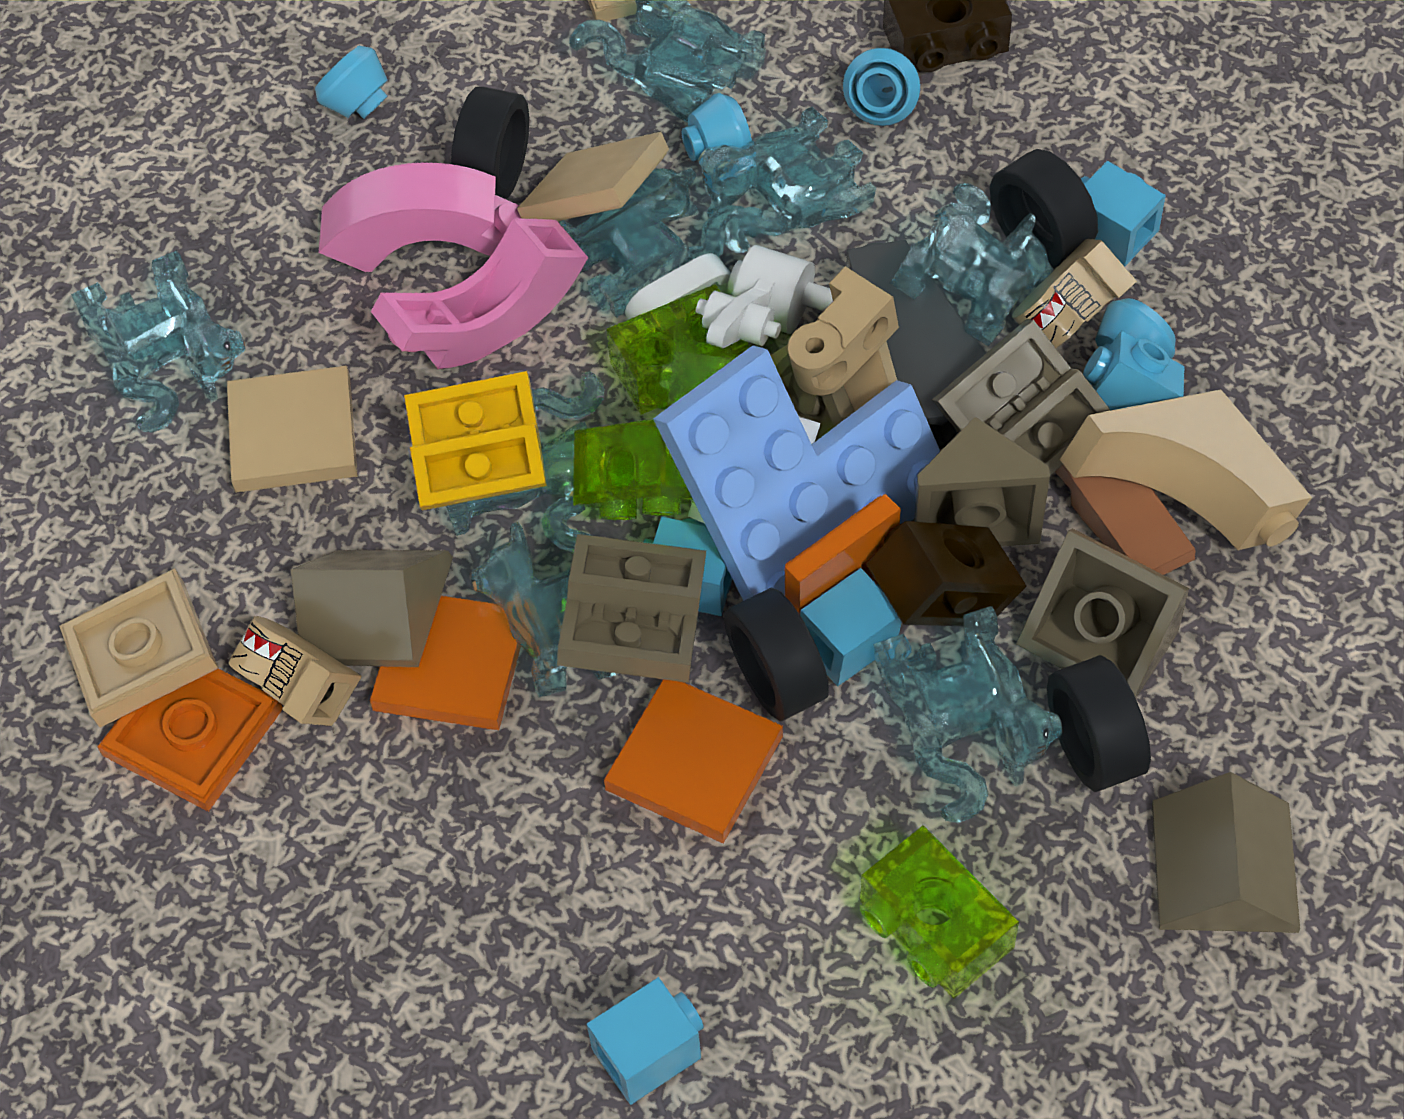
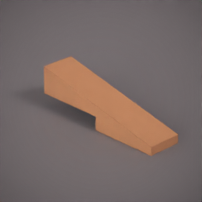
[1055,465,1195,575]

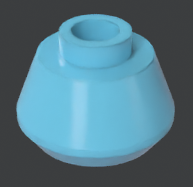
[315,45,388,119]
[843,48,920,126]
[682,93,753,170]
[1095,298,1176,359]

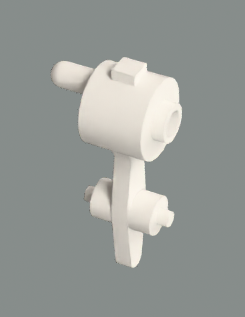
[696,245,833,348]

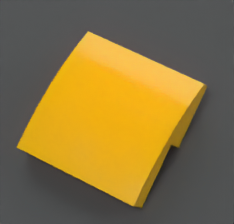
[404,371,547,510]

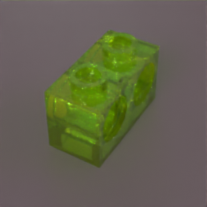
[606,284,749,415]

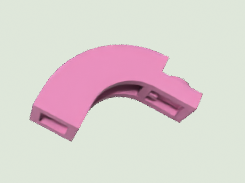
[318,163,521,272]
[371,218,589,369]

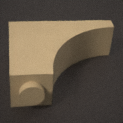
[1060,389,1312,550]

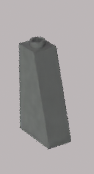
[846,240,986,449]

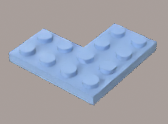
[653,345,940,601]

